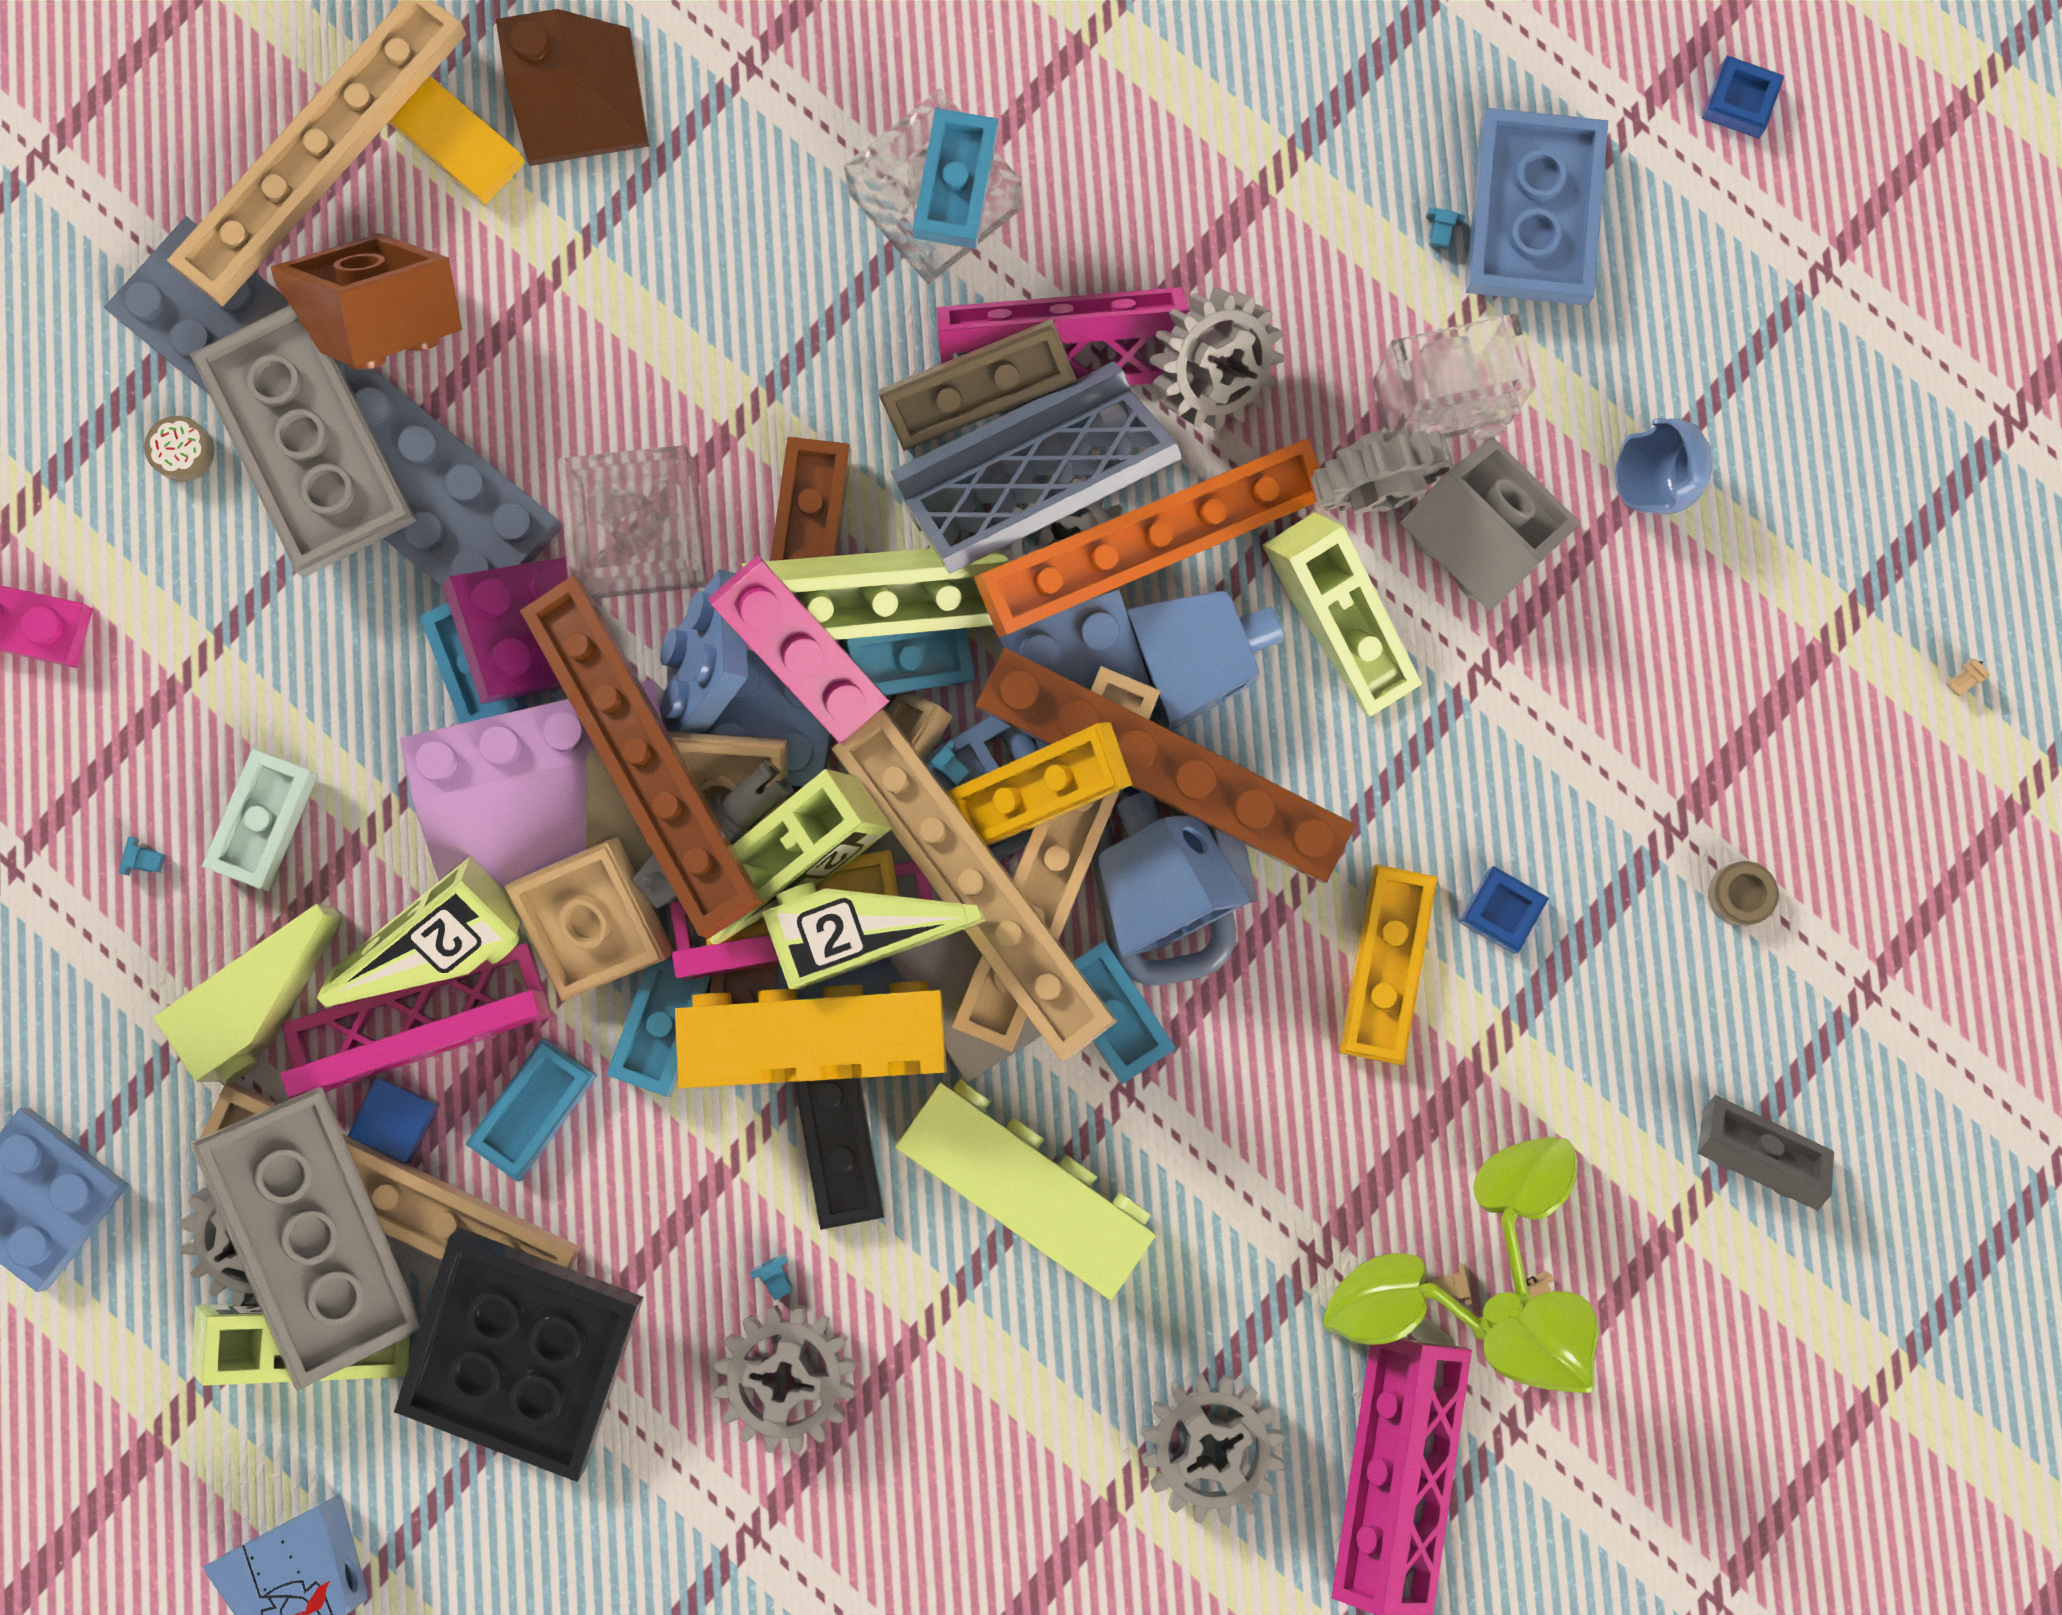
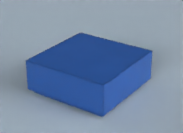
[1701,55,1785,139]
[1459,866,1549,954]
[348,1077,440,1164]

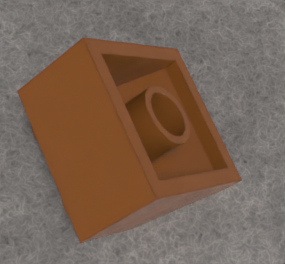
[271,233,462,370]

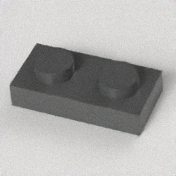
[1697,1095,1834,1211]

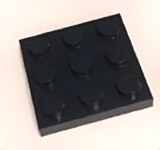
[394,1227,644,1482]

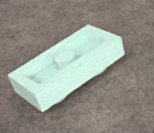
[202,748,319,891]

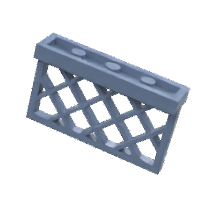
[891,361,1182,574]

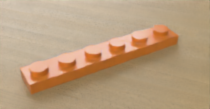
[973,438,1320,638]

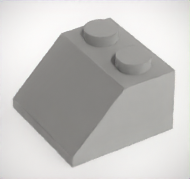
[1400,437,1581,612]

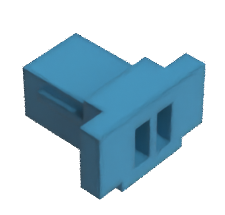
[1425,207,1465,250]
[927,740,970,785]
[119,836,165,876]
[750,1253,793,1301]

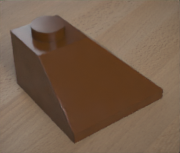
[496,9,650,166]

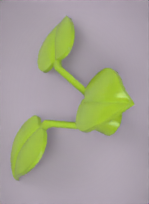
[1323,1137,1599,1393]

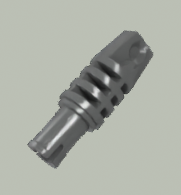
[633,760,793,908]

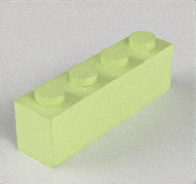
[741,546,1010,640]
[895,1079,1156,1301]

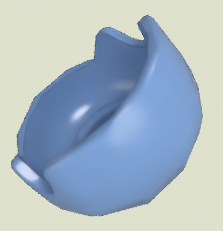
[1616,418,1712,514]

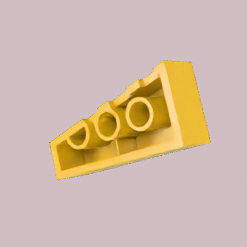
[675,981,947,1089]

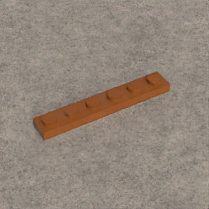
[520,575,764,939]
[975,647,1356,883]

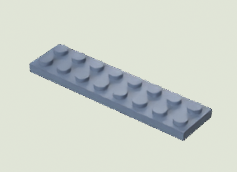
[103,216,563,587]

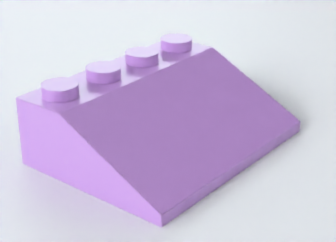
[400,679,668,892]

